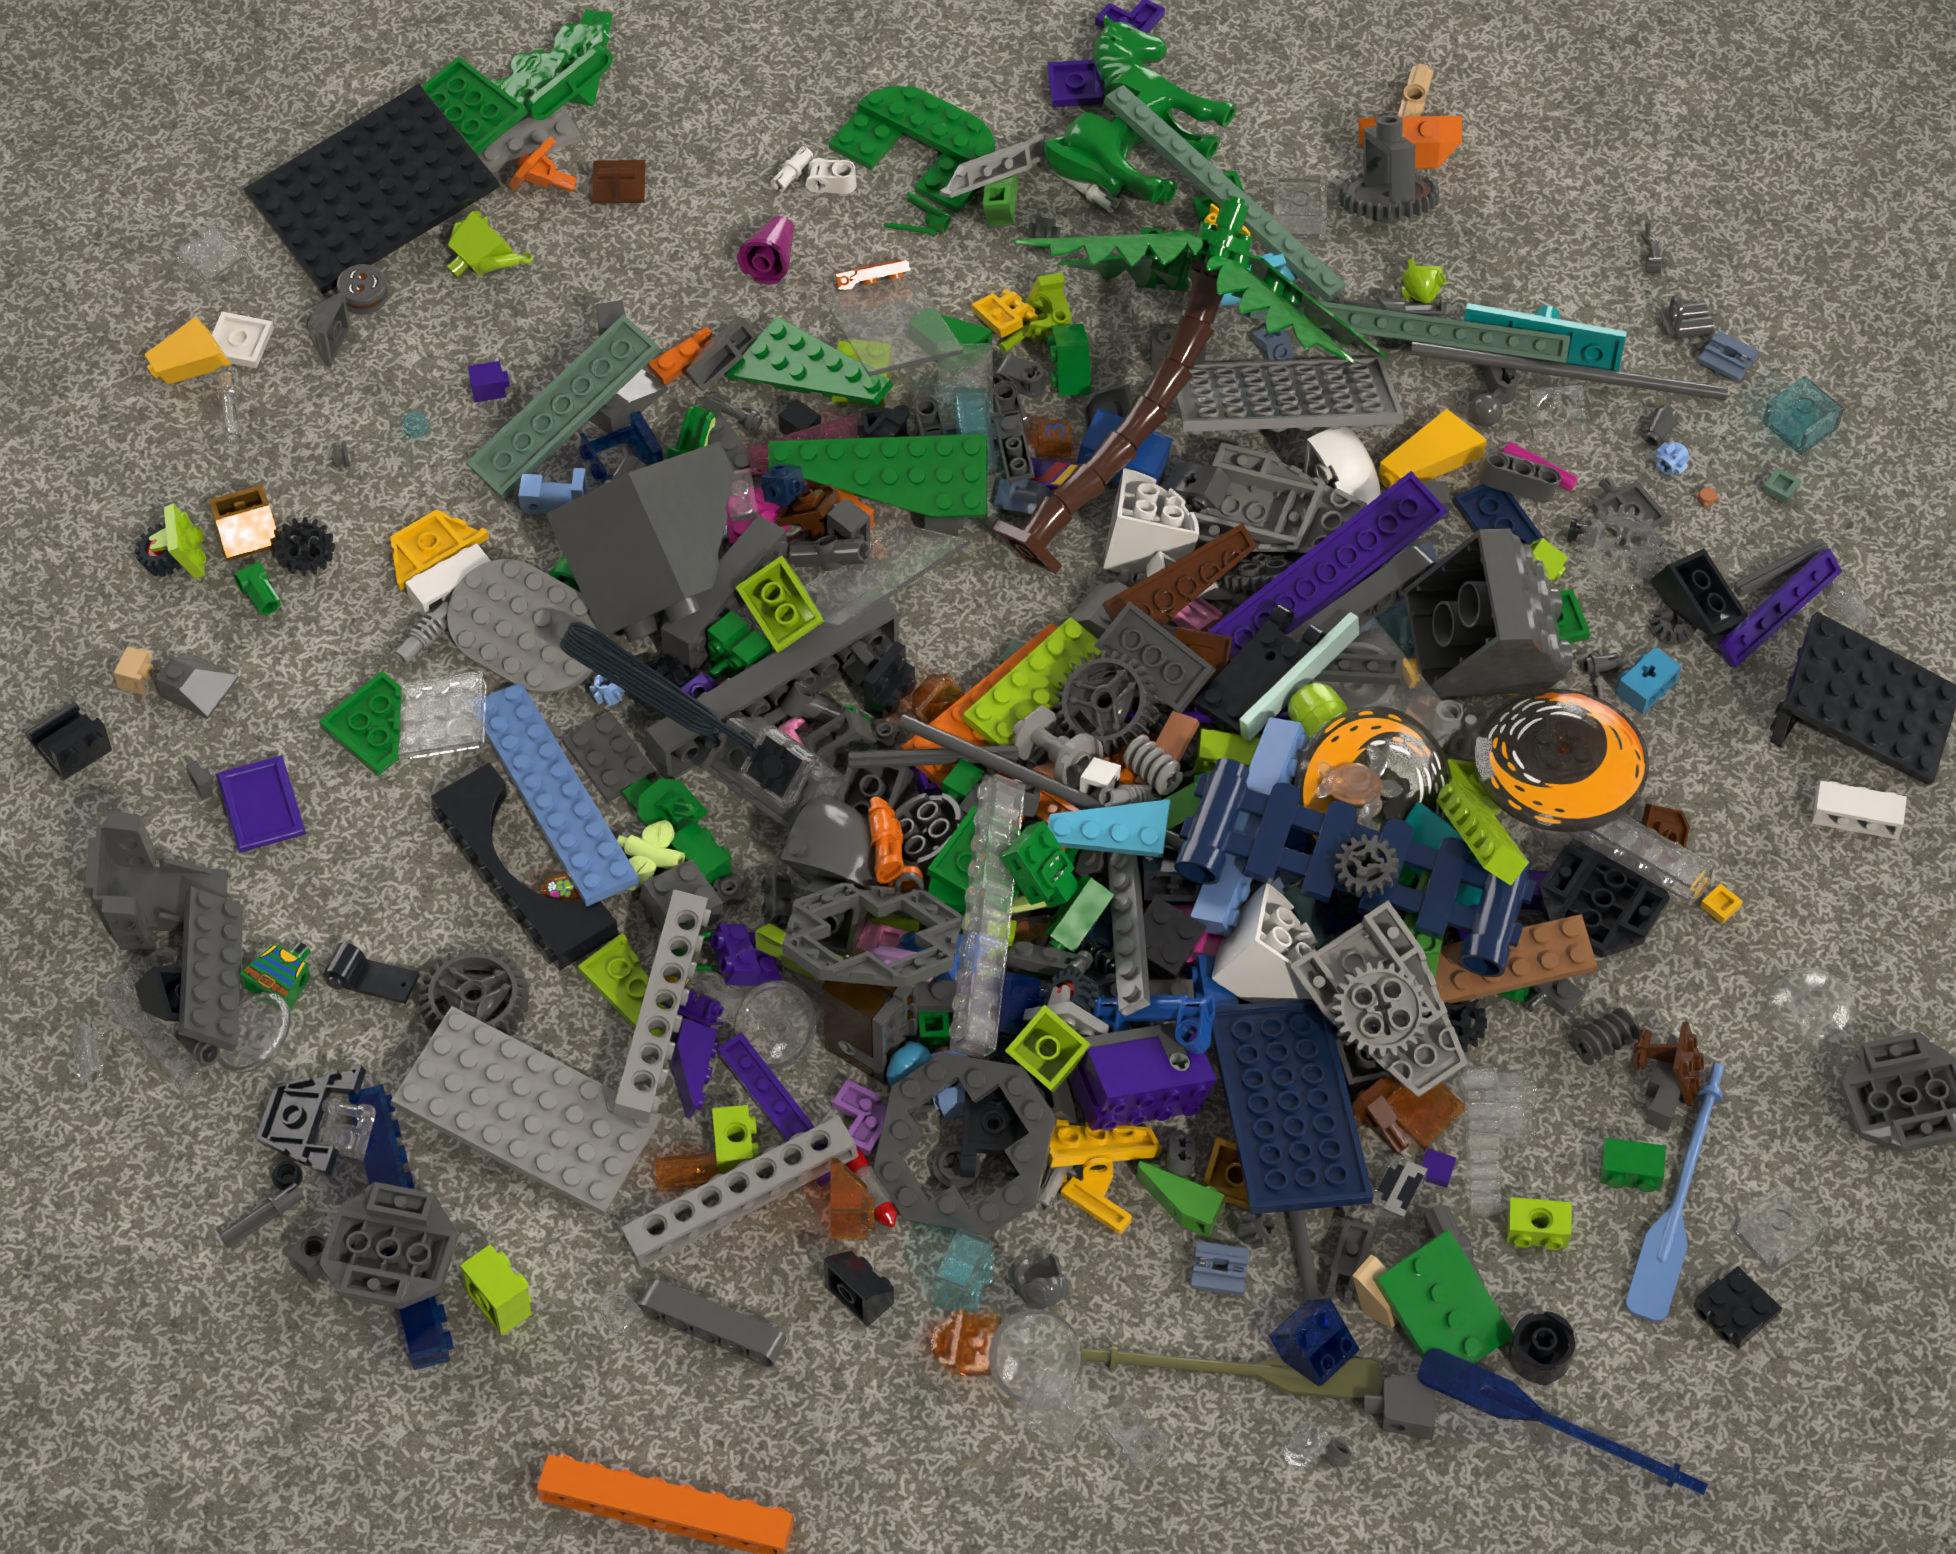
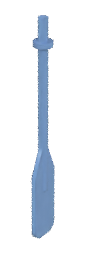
[1625,1063,1724,1322]

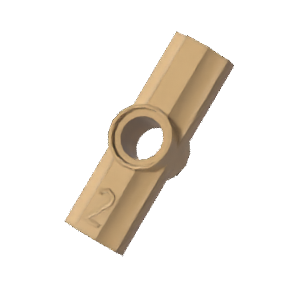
[1398,64,1434,117]

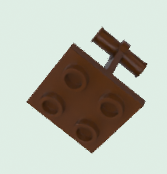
[592,160,646,203]
[1633,1022,1704,1106]

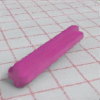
[1503,442,1578,491]

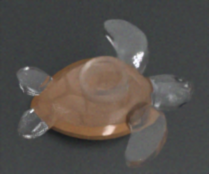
[1314,745,1403,821]

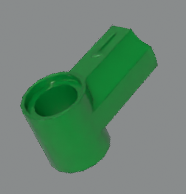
[233,561,281,616]

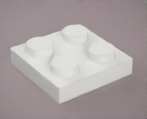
[212,312,274,369]

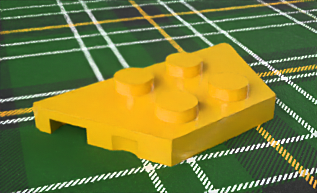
[390,510,489,591]

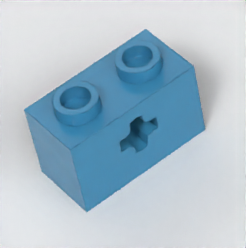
[1616,647,1682,714]

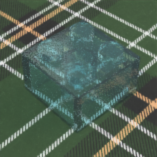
[1762,376,1844,455]
[933,1228,995,1319]

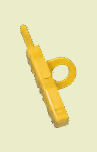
[1043,1158,1132,1234]

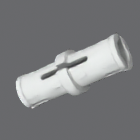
[770,147,813,192]

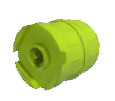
[1288,683,1358,757]

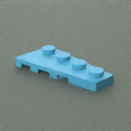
[1048,799,1171,858]

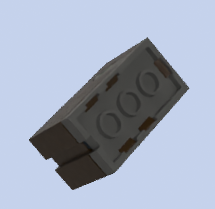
[821,946,918,1084]

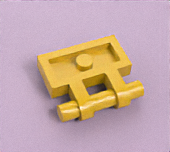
[971,289,1039,338]

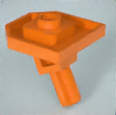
[508,136,577,192]

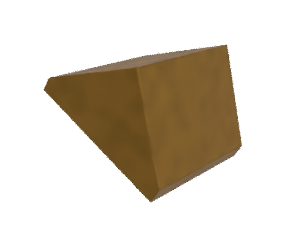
[1202,1136,1250,1210]

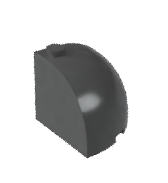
[780,795,887,891]

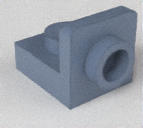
[1252,328,1293,361]

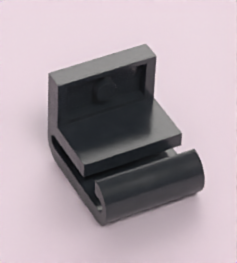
[25,702,112,781]

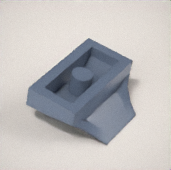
[994,479,1053,515]

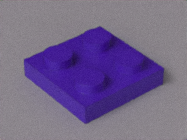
[1047,60,1103,107]

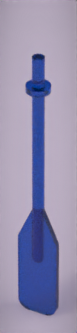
[1417,1348,1708,1495]

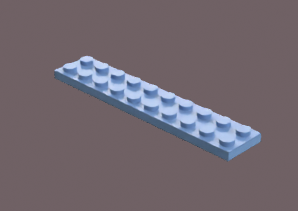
[470,683,640,907]

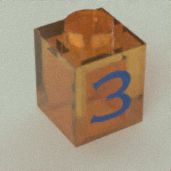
[1033,420,1072,457]

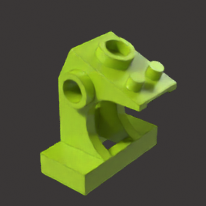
[1024,272,1072,342]

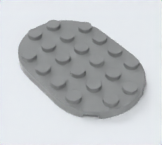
[447,559,603,695]

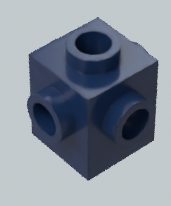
[761,464,805,506]

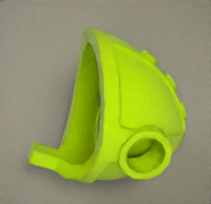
[1401,259,1446,304]

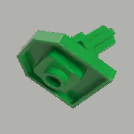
[637,778,708,848]

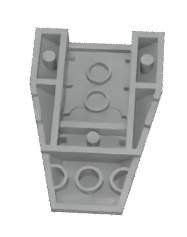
[1194,442,1367,553]
[1289,901,1468,1098]

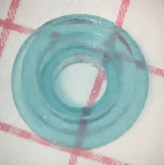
[402,412,430,438]

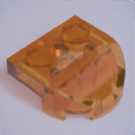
[931,1309,1002,1376]

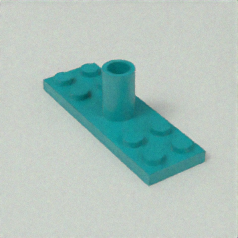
[1464,303,1627,371]

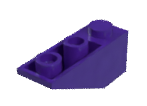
[670,1019,719,1118]

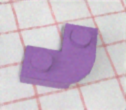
[832,1079,887,1157]

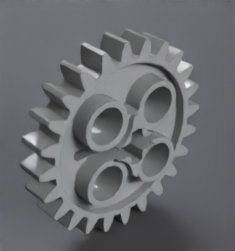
[1331,961,1430,1060]

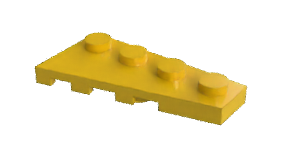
[1048,1119,1162,1168]

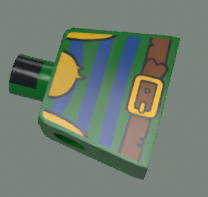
[239,941,311,1014]

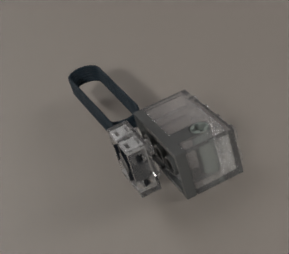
[560,622,848,830]

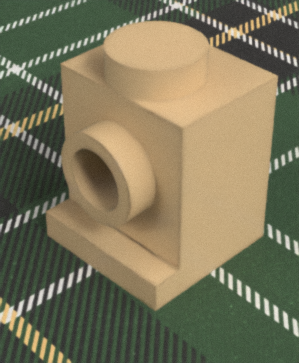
[114,646,154,695]

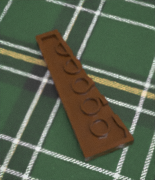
[1102,523,1257,626]

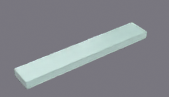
[1239,612,1359,742]

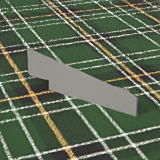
[939,133,1046,198]

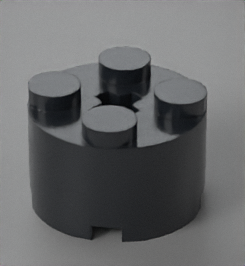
[1509,1311,1575,1386]

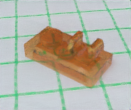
[655,1152,718,1191]

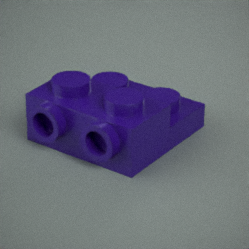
[710,924,782,987]

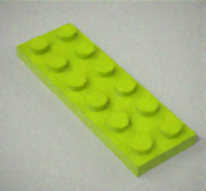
[961,617,1102,746]

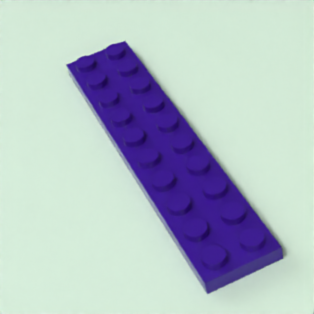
[1207,471,1448,663]

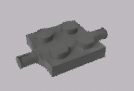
[1592,477,1670,549]

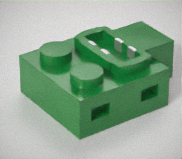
[1000,820,1080,908]

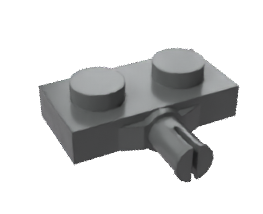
[1524,978,1585,1017]

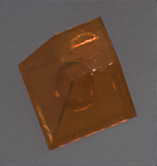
[911,673,965,724]

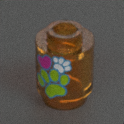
[538,871,579,901]

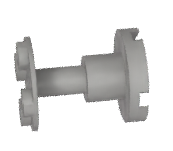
[1013,705,1103,789]

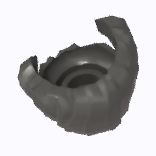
[1008,1254,1069,1309]

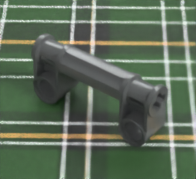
[914,381,1028,436]

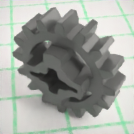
[1334,834,1400,898]

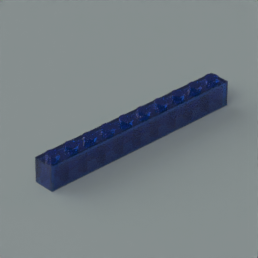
[348,1084,454,1370]

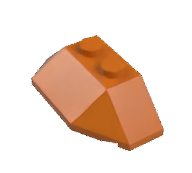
[1358,116,1462,169]

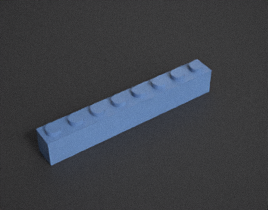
[1190,717,1309,937]

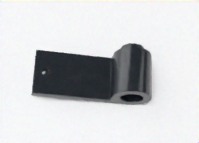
[323,942,420,1004]

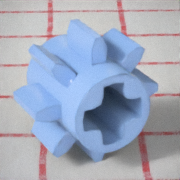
[1655,441,1690,475]
[589,674,625,707]

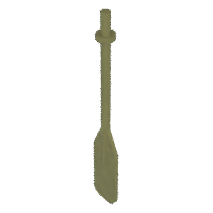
[1079,1344,1382,1401]

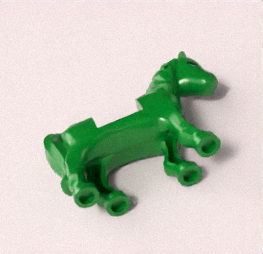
[1044,14,1237,206]

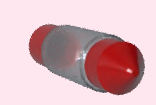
[845,1150,897,1228]

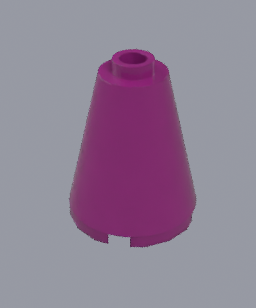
[737,216,795,285]

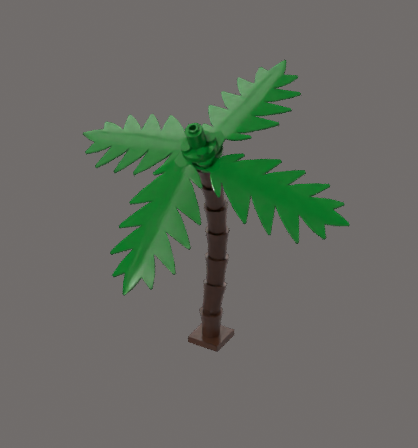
[993,195,1388,574]

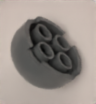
[895,793,966,879]

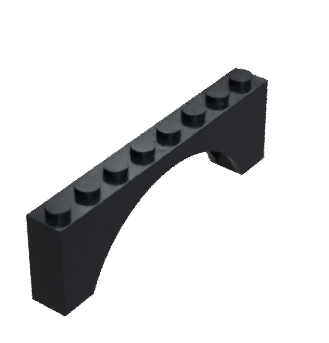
[430,762,618,971]

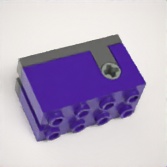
[1068,1022,1216,1131]

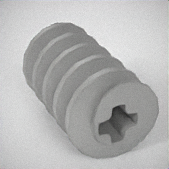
[1122,734,1183,795]

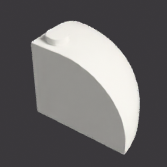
[1303,427,1381,505]
[1103,468,1199,574]
[1212,883,1318,1003]

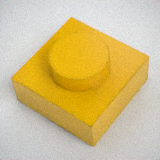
[1700,883,1743,925]

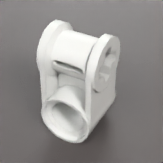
[806,158,857,194]

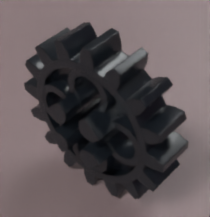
[274,517,335,576]

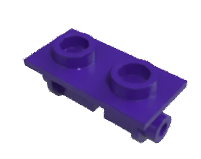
[661,986,724,1027]

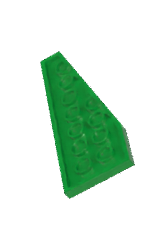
[768,434,988,519]

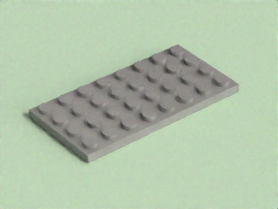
[391,1006,663,1216]

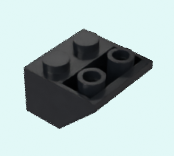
[1139,845,1203,905]

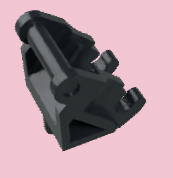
[849,405,910,438]

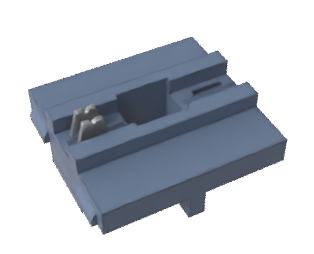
[1698,331,1759,382]
[1190,1241,1250,1296]

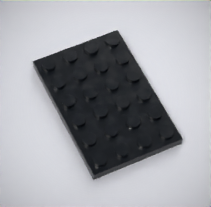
[1782,611,1956,785]

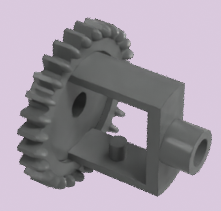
[1339,115,1439,223]

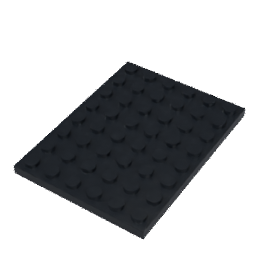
[243,84,500,294]

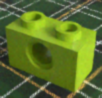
[712,1105,759,1174]
[1506,1197,1572,1250]

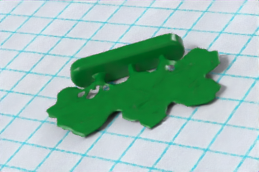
[493,20,613,121]

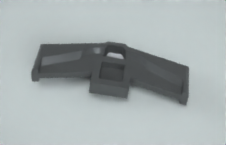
[1338,291,1446,316]

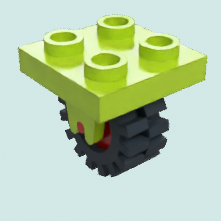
[135,503,206,579]

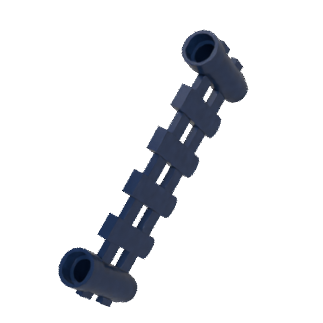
[1174,758,1537,977]

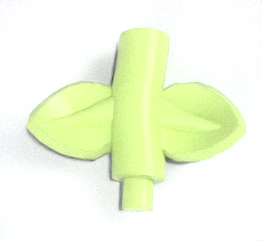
[617,820,685,891]

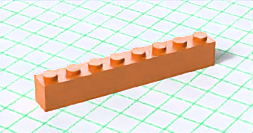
[537,1454,794,1554]

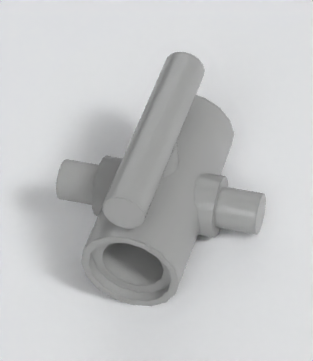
[1430,700,1477,755]

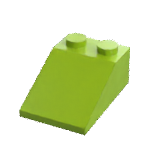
[736,556,825,653]

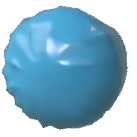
[886,1041,932,1087]

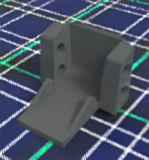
[86,811,228,951]

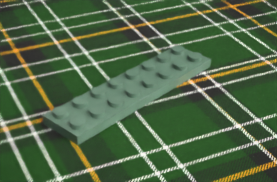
[466,314,661,499]

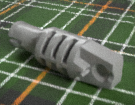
[393,601,449,666]
[1099,784,1162,807]

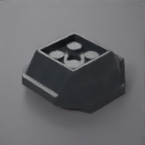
[1538,845,1670,958]

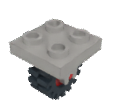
[1023,968,1109,1037]

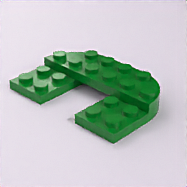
[829,86,995,214]

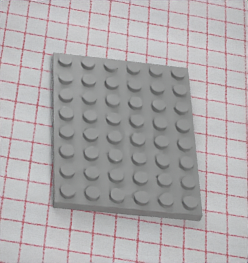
[1175,357,1404,435]

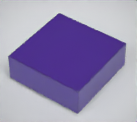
[1422,1149,1456,1188]

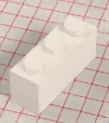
[406,543,491,617]
[1812,781,1907,840]

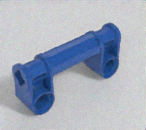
[1093,995,1215,1055]

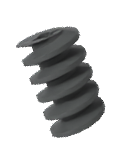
[1573,1007,1641,1066]

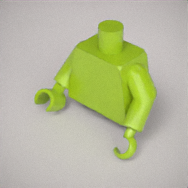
[447,211,533,277]

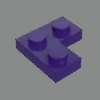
[1095,0,1165,33]

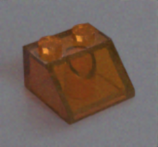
[830,1158,874,1240]

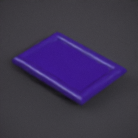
[215,755,306,853]

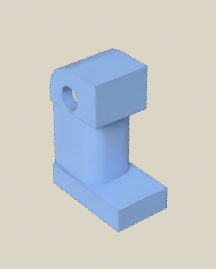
[518,468,588,515]

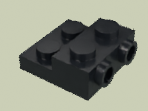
[864,641,917,720]
[1693,1266,1783,1349]

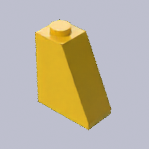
[144,316,232,384]

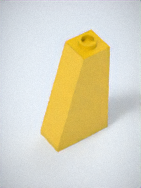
[1378,409,1487,488]

